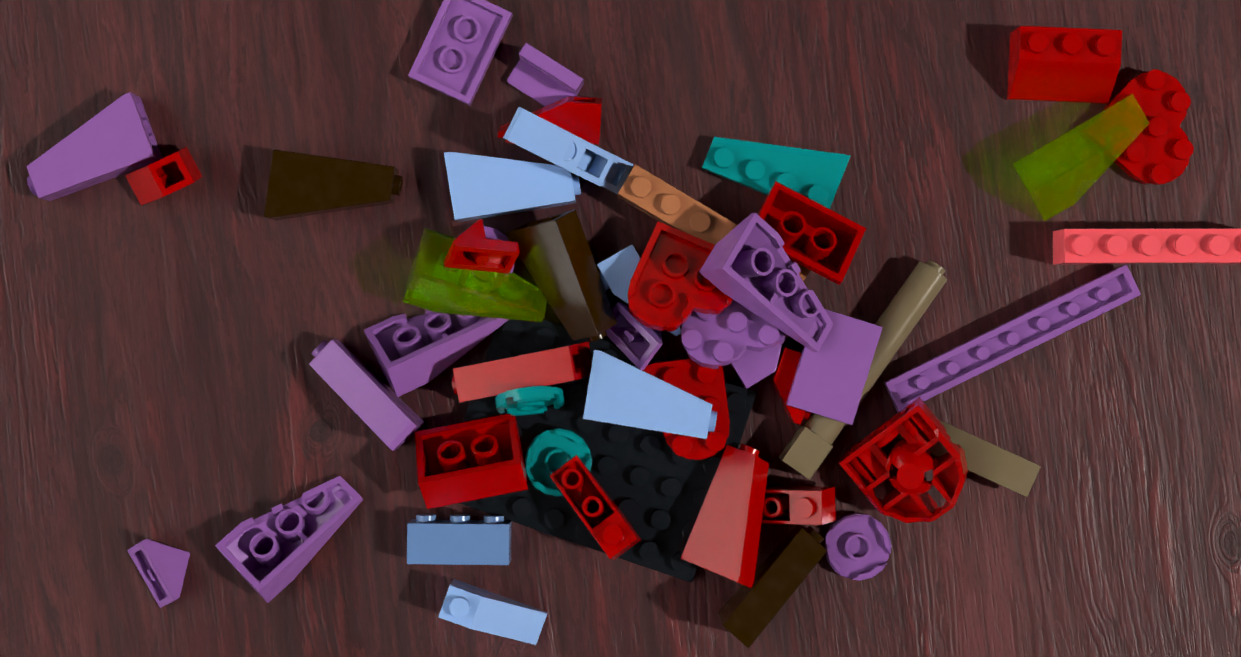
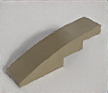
[896,420,1041,497]

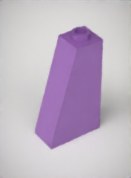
[26,92,163,201]
[309,339,424,451]

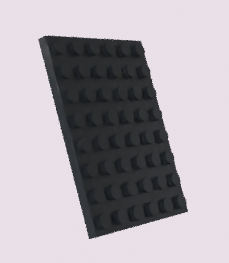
[459,307,757,583]

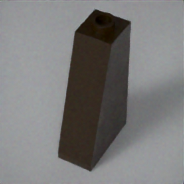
[264,149,403,220]
[506,210,617,342]
[718,524,827,648]

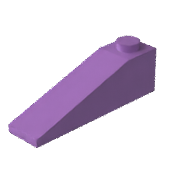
[699,213,834,352]
[364,293,512,397]
[215,476,363,603]

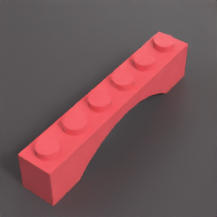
[1053,229,1241,265]

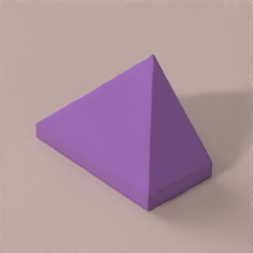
[606,302,663,370]
[127,539,190,608]

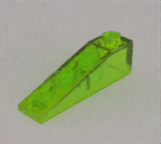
[1011,94,1149,221]
[402,228,547,322]

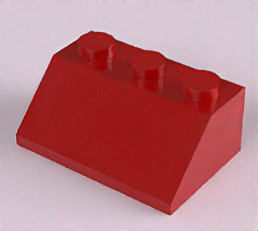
[1007,26,1122,104]
[758,181,866,285]
[415,414,528,509]

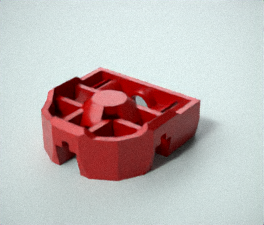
[839,397,968,523]

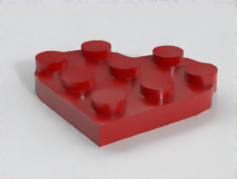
[1082,69,1194,185]
[627,221,734,331]
[643,358,730,460]

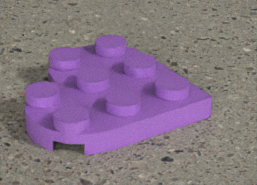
[681,300,788,369]

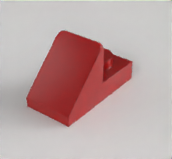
[444,219,520,274]

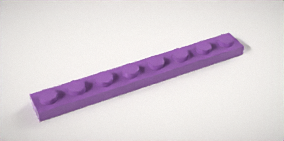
[883,264,1141,412]

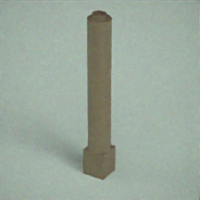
[778,260,947,480]

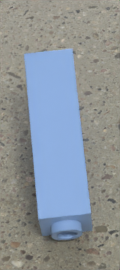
[444,152,581,222]
[583,350,717,439]

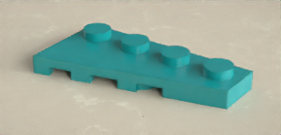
[701,137,851,209]

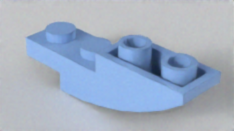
[503,107,633,194]

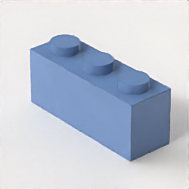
[407,514,512,565]

